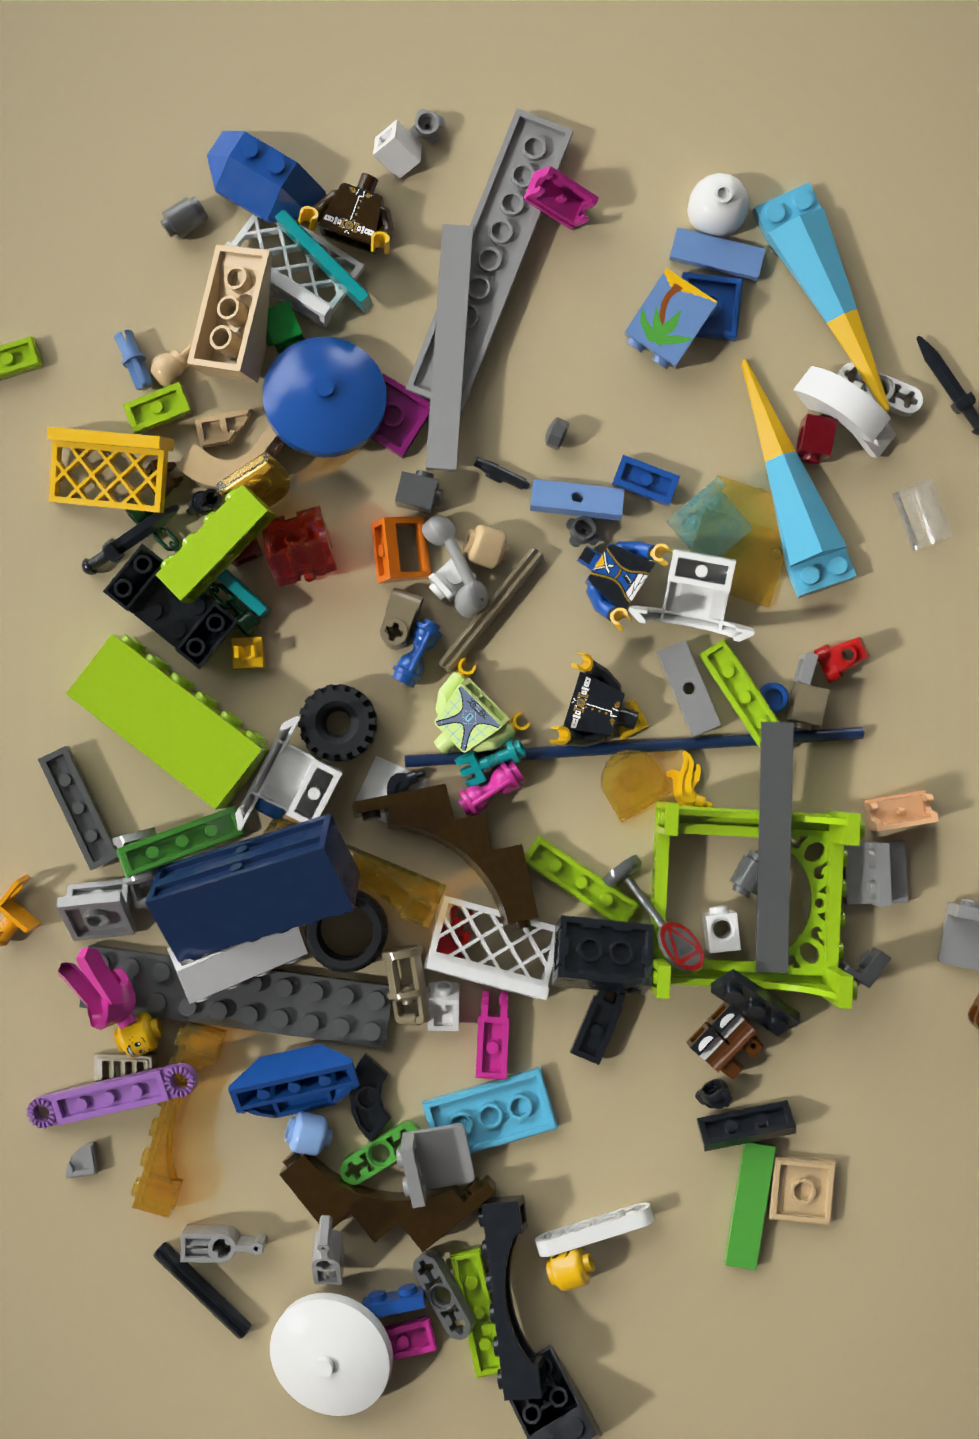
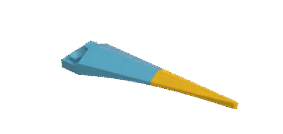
[752,182,890,412]
[741,358,857,599]

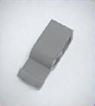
[311,1215,345,1285]
[180,1224,267,1263]

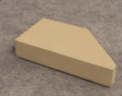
[195,408,252,450]

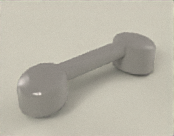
[422,515,489,618]

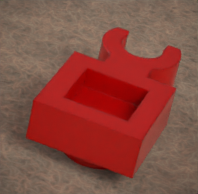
[436,905,473,959]

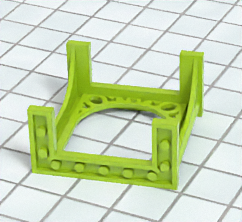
[650,801,865,1009]

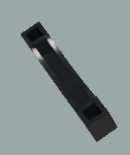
[478,1195,547,1401]

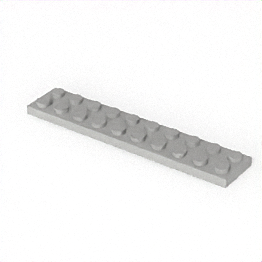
[405,108,573,413]

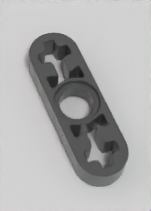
[413,1250,476,1340]

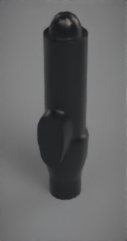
[474,457,530,490]

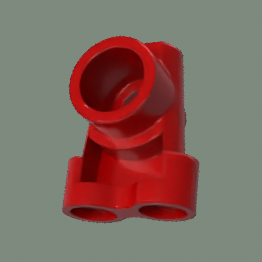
[814,637,870,683]

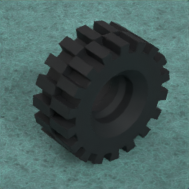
[298,684,378,761]

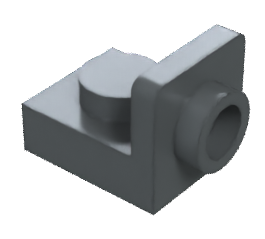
[838,947,891,988]

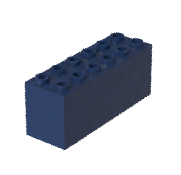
[145,813,360,962]

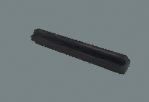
[153,1242,251,1339]

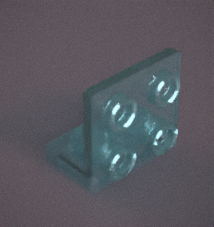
[667,476,752,557]

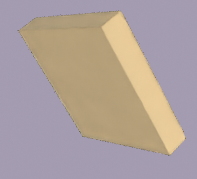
[767,1155,837,1226]

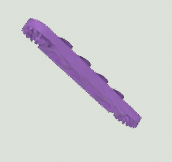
[27,1063,198,1128]

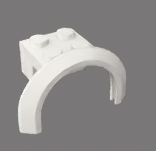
[628,549,755,642]
[235,716,343,831]

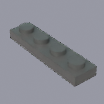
[38,746,118,870]

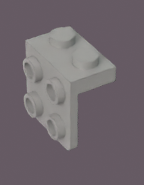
[938,899,979,971]
[396,1123,475,1208]

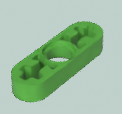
[340,1120,421,1185]

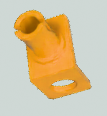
[0,874,41,946]

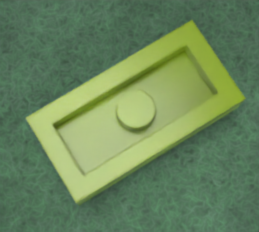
[122,382,193,434]

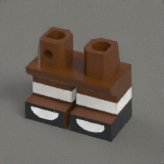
[686,1002,764,1079]

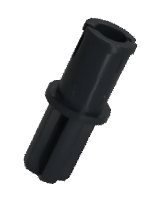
[186,488,222,516]

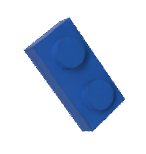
[612,455,680,507]
[362,1283,427,1318]

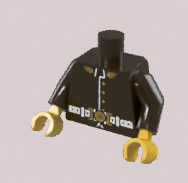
[298,173,394,255]

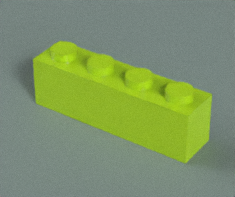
[156,485,277,604]

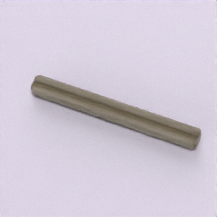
[439,547,544,673]

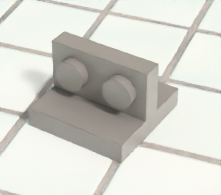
[843,841,908,907]
[56,879,136,941]

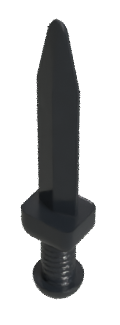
[916,336,979,435]
[81,505,179,575]

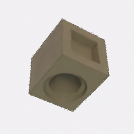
[785,683,830,731]

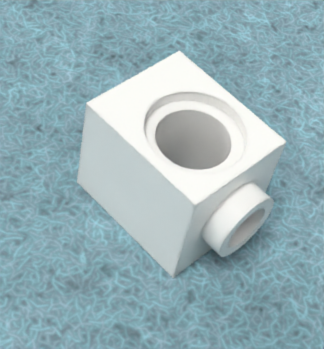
[702,905,741,953]

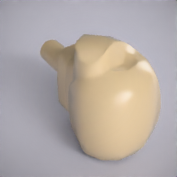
[150,343,192,387]

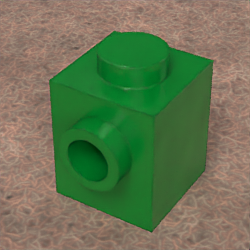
[266,300,305,354]

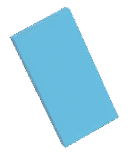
[422,1067,558,1154]

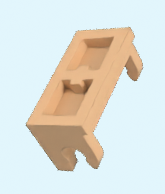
[864,790,939,832]

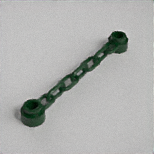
[125,502,260,637]

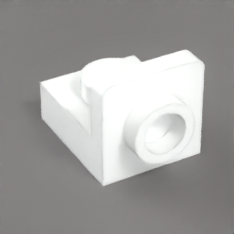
[429,559,477,602]
[428,981,459,1031]

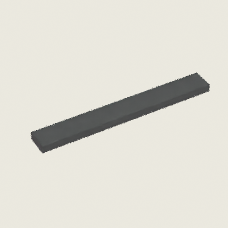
[755,722,794,973]

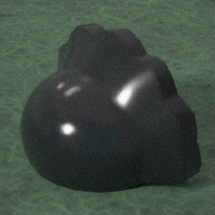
[695,1079,733,1110]

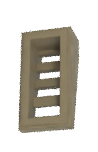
[94,1051,157,1082]

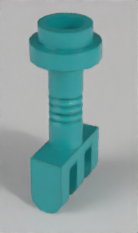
[455,739,526,787]

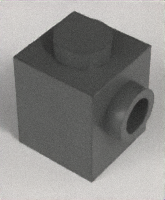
[395,470,443,515]

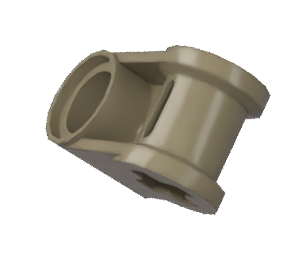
[380,588,424,650]

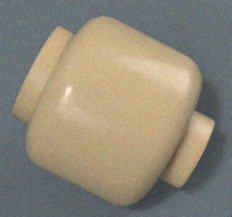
[463,525,510,569]

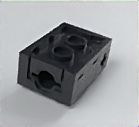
[552,915,654,995]

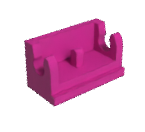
[523,166,599,230]

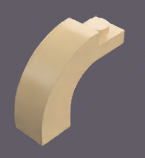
[176,424,284,493]

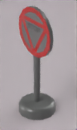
[602,855,705,973]

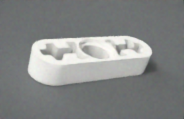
[837,362,923,417]

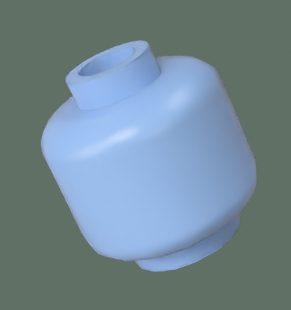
[285,1111,333,1156]

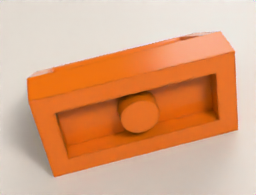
[371,517,432,584]

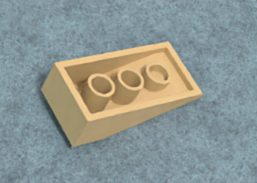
[187,244,272,383]

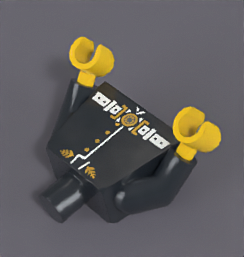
[549,651,639,748]

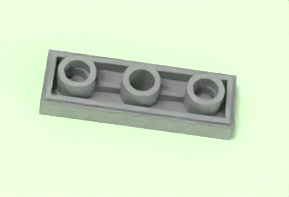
[656,640,721,737]

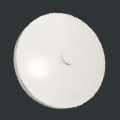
[270,1293,393,1416]

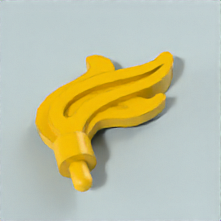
[666,751,713,807]

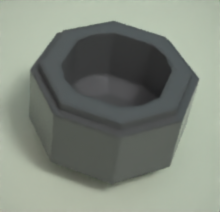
[545,417,569,450]

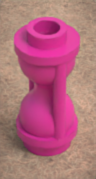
[457,761,525,816]

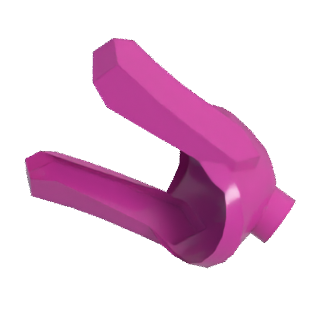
[58,948,137,1030]

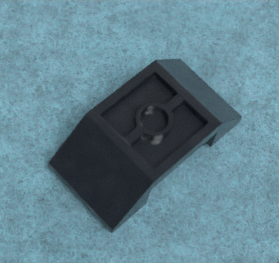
[103,544,239,670]

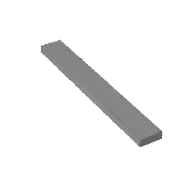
[426,224,473,472]

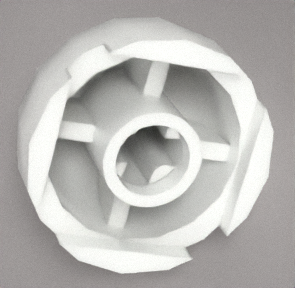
[687,173,750,238]

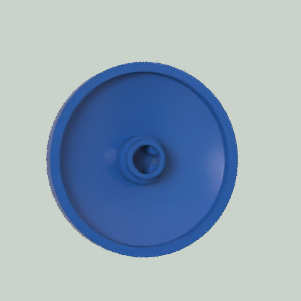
[263,337,387,458]

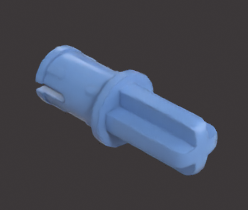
[114,330,153,391]

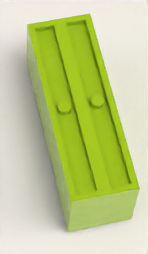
[66,634,270,810]

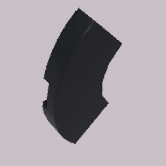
[350,1052,392,1142]

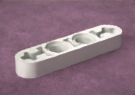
[535,1202,655,1257]

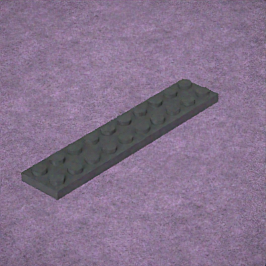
[79,944,392,1048]

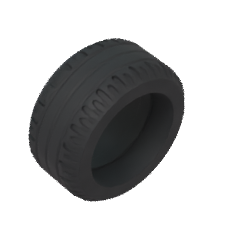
[305,890,388,973]

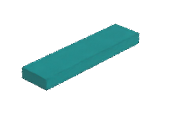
[275,209,372,312]

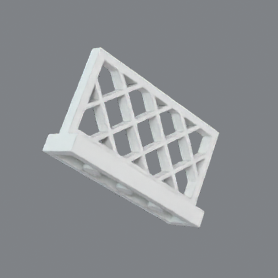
[225,214,365,329]
[423,895,555,1000]

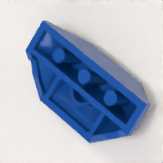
[207,131,326,223]
[228,1044,359,1118]

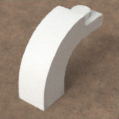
[793,366,896,458]

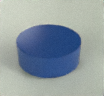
[759,683,789,713]
[254,798,286,820]

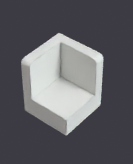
[373,120,422,178]

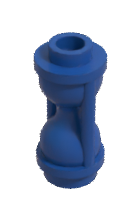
[392,618,444,688]

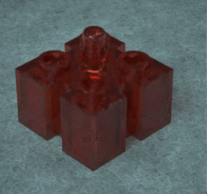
[262,505,337,587]

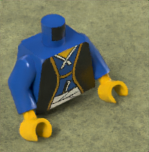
[577,541,673,631]

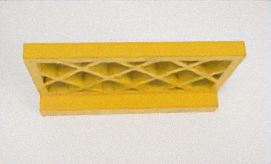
[47,427,174,513]

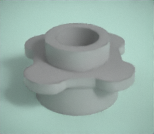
[410,109,445,144]

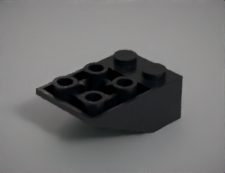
[509,1345,603,1439]

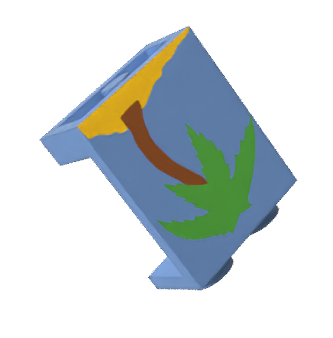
[625,268,718,369]

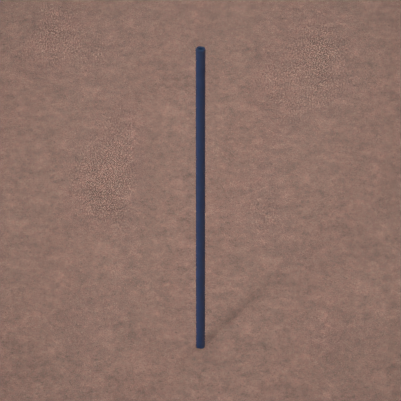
[405,727,864,768]

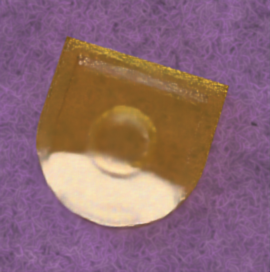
[216,451,290,507]
[601,749,674,823]

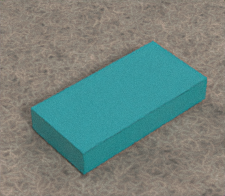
[217,569,272,619]

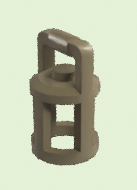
[380,944,430,1025]

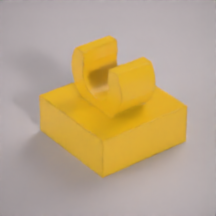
[231,637,265,670]

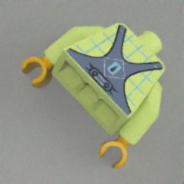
[434,658,530,753]

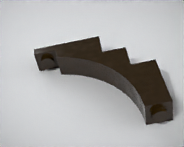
[352,784,539,930]
[279,1152,496,1252]

